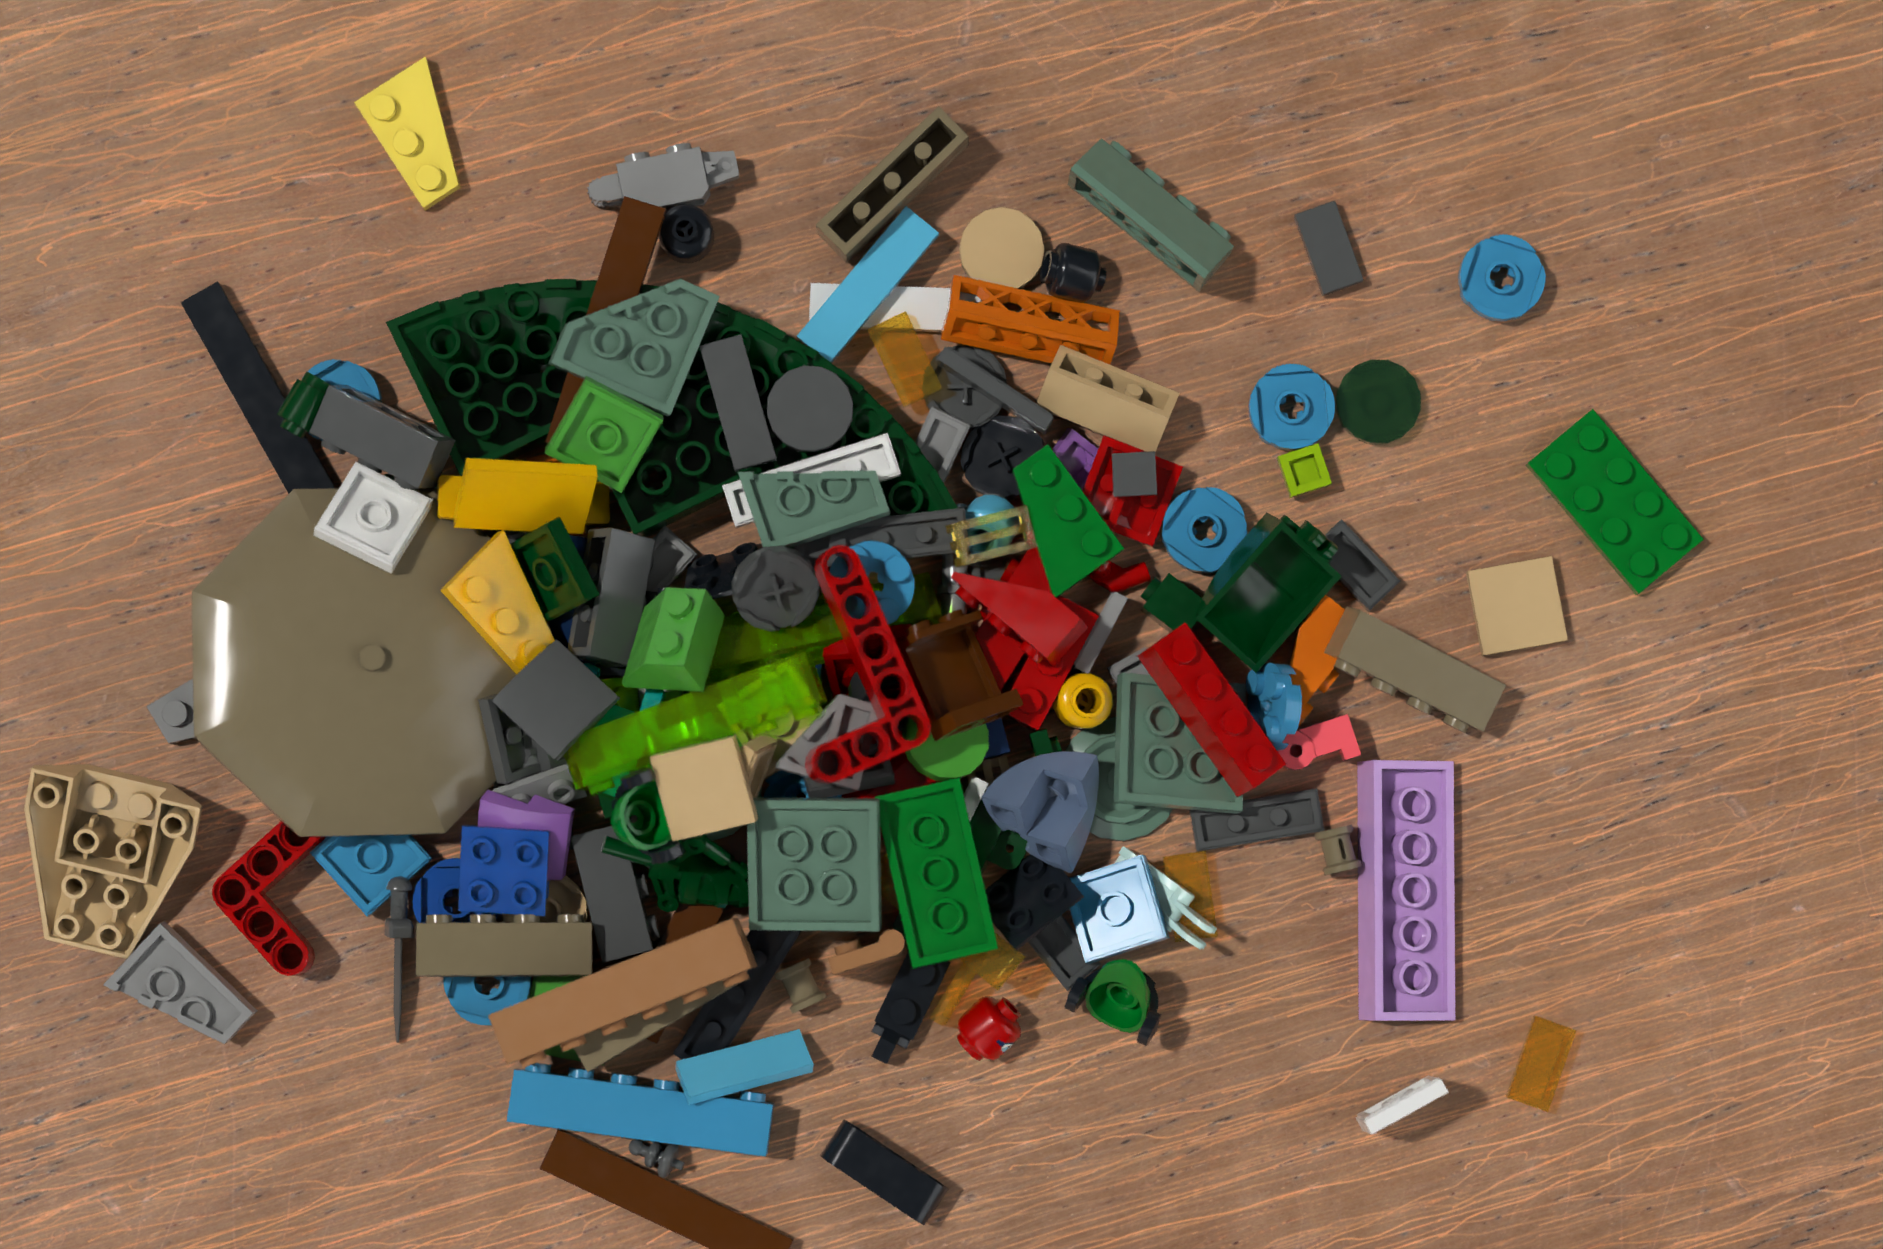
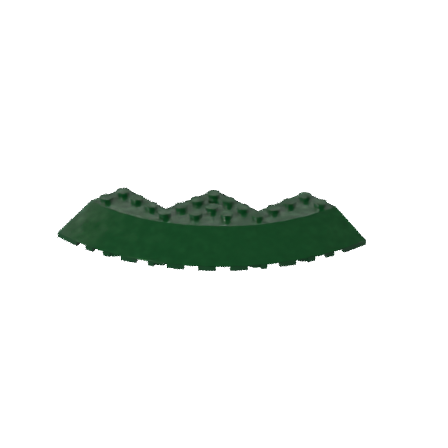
[386,279,958,593]

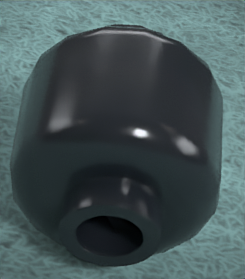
[658,204,715,264]
[1040,243,1106,303]

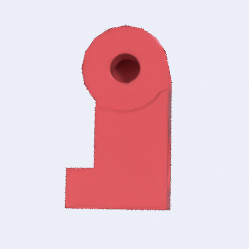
[1277,714,1361,771]

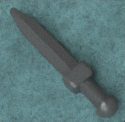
[384,876,413,1043]

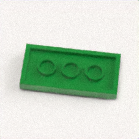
[1526,409,1704,595]
[874,778,998,968]

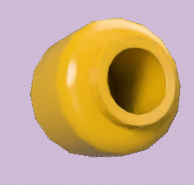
[1053,673,1113,729]

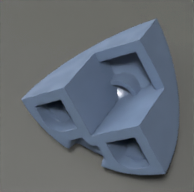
[981,751,1099,873]

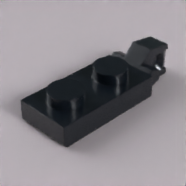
[871,951,951,1064]

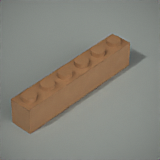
[488,917,757,1068]

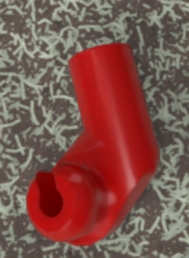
[1089,560,1151,593]

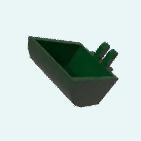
[1196,512,1342,673]

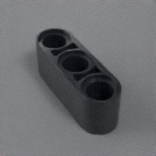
[820,1119,949,1226]

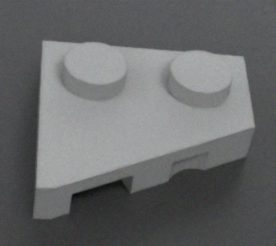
[775,694,877,791]

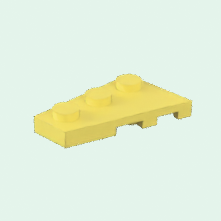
[354,56,461,211]

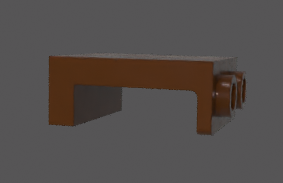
[897,609,1024,742]

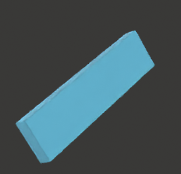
[797,206,939,363]

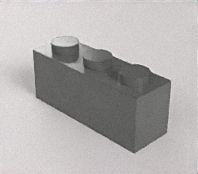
[309,385,456,491]
[567,528,655,667]
[571,826,661,963]

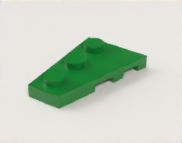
[1012,444,1124,598]

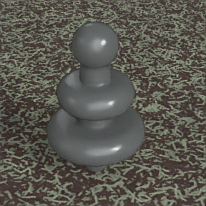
[629,1139,685,1178]

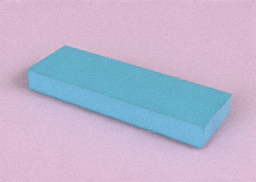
[675,1029,813,1105]

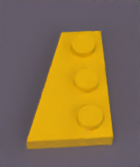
[440,530,555,675]

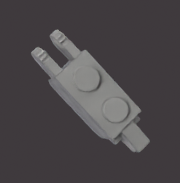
[587,143,739,212]

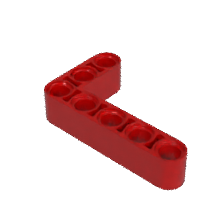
[805,545,931,784]
[212,821,326,976]

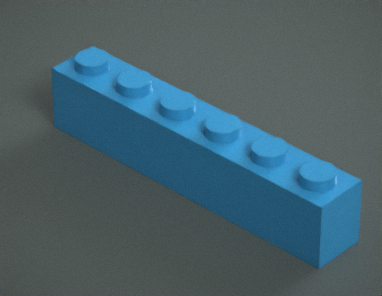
[507,1062,775,1157]

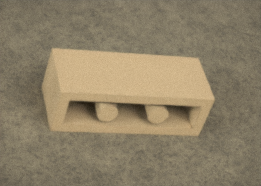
[1036,345,1180,452]

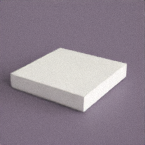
[314,462,433,574]
[1355,1075,1448,1135]

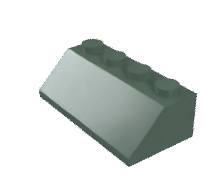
[1068,138,1234,292]

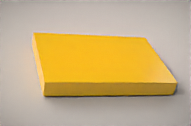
[453,458,598,534]

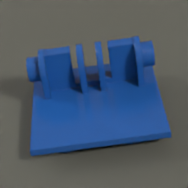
[458,825,549,916]

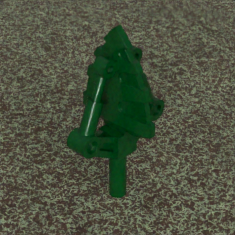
[601,834,749,912]

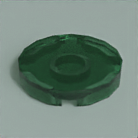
[1335,360,1421,445]

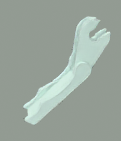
[1115,846,1217,950]

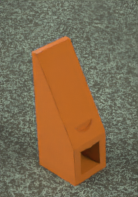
[1289,595,1345,727]

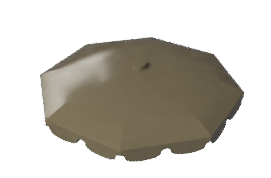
[192,488,516,837]

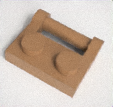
[828,929,905,975]

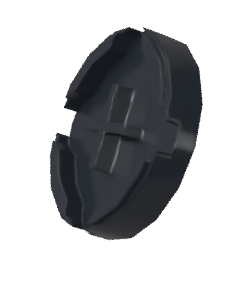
[960,415,1045,501]

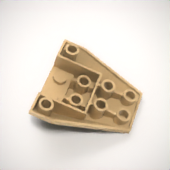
[24,764,202,959]

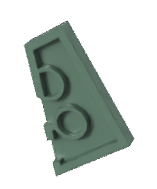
[738,471,890,548]

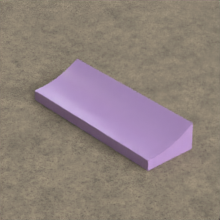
[1357,760,1455,1021]

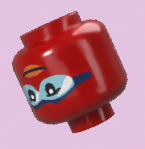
[957,996,1021,1061]

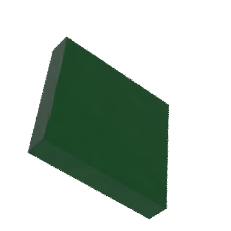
[510,517,600,623]

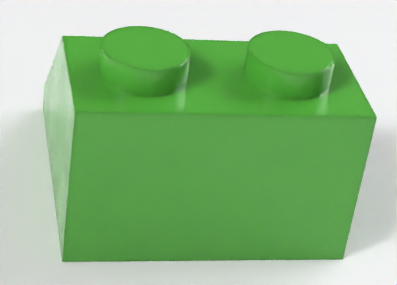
[622,587,725,692]

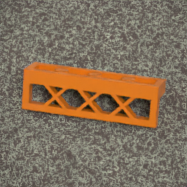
[941,275,1120,365]

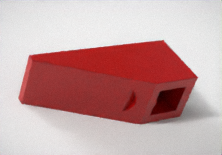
[950,572,1088,667]

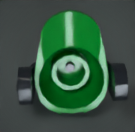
[611,767,685,864]
[1064,959,1161,1046]

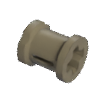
[1314,825,1362,876]
[775,958,827,1014]

